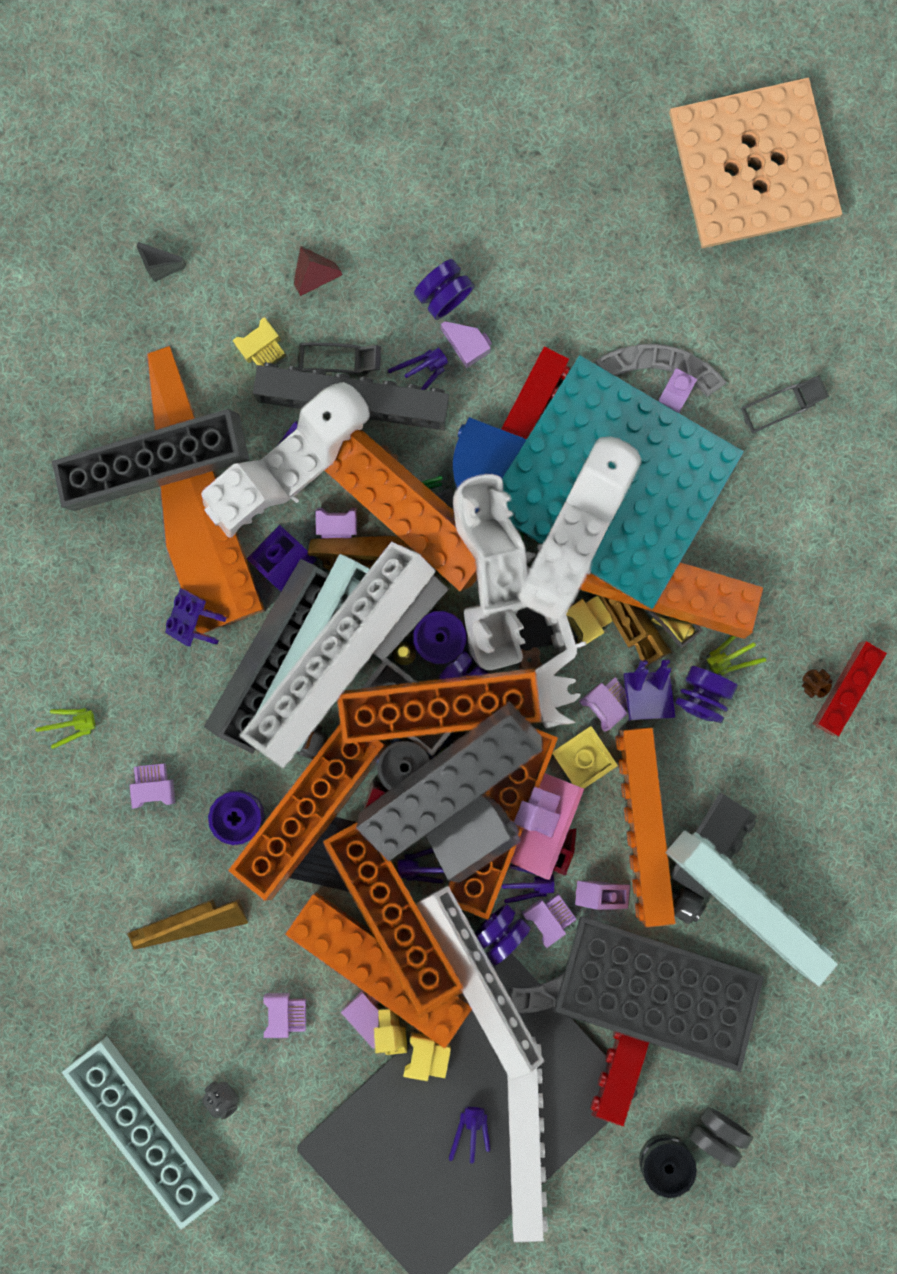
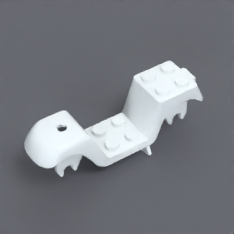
[202,382,369,538]
[519,437,641,620]
[453,474,527,670]
[525,552,587,728]

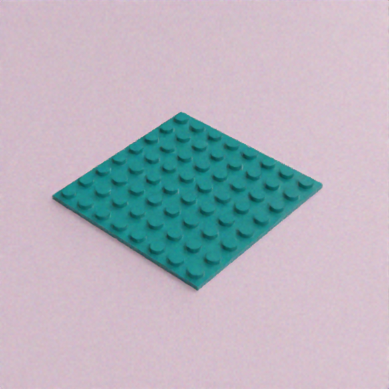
[502,355,744,609]

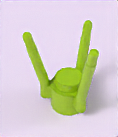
[706,635,767,676]
[35,708,96,749]

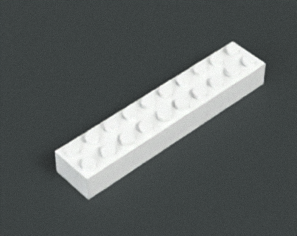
[240,542,436,768]

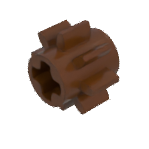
[802,669,833,698]

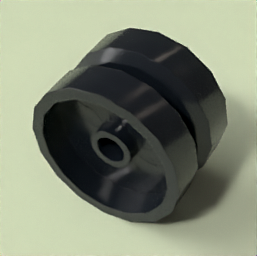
[639,1134,697,1198]

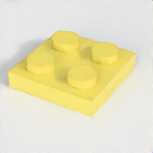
[552,726,618,788]

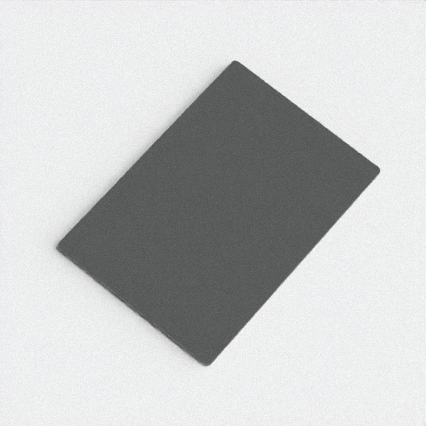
[297,953,638,1274]

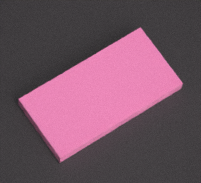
[510,773,584,880]

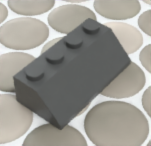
[670,793,757,899]

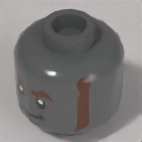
[296,725,328,759]

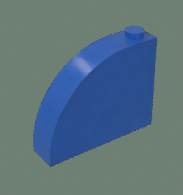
[453,417,527,513]

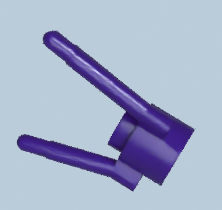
[388,348,448,390]
[398,848,444,884]
[501,864,554,903]
[449,1107,490,1164]

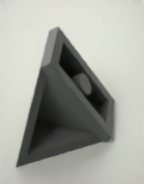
[137,242,186,282]

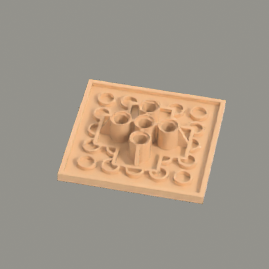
[669,77,842,249]

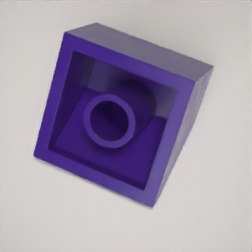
[247,524,317,592]

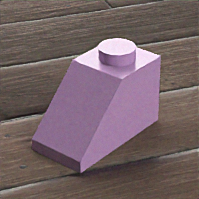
[441,322,492,368]
[658,368,697,413]
[575,881,630,910]
[341,990,380,1049]

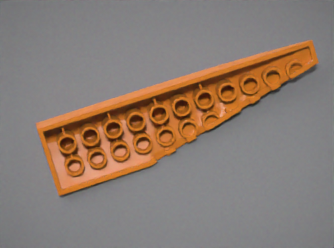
[147,346,265,634]

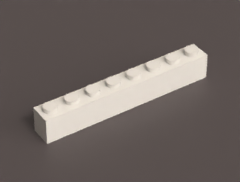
[416,886,544,1080]
[507,1037,548,1242]

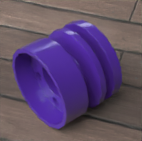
[675,666,738,723]

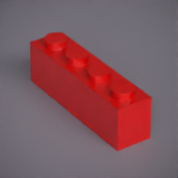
[501,346,570,439]
[812,641,887,736]
[590,1031,649,1127]

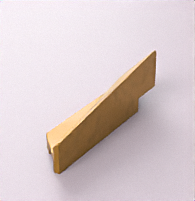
[308,536,416,571]
[598,595,672,667]
[127,899,248,950]

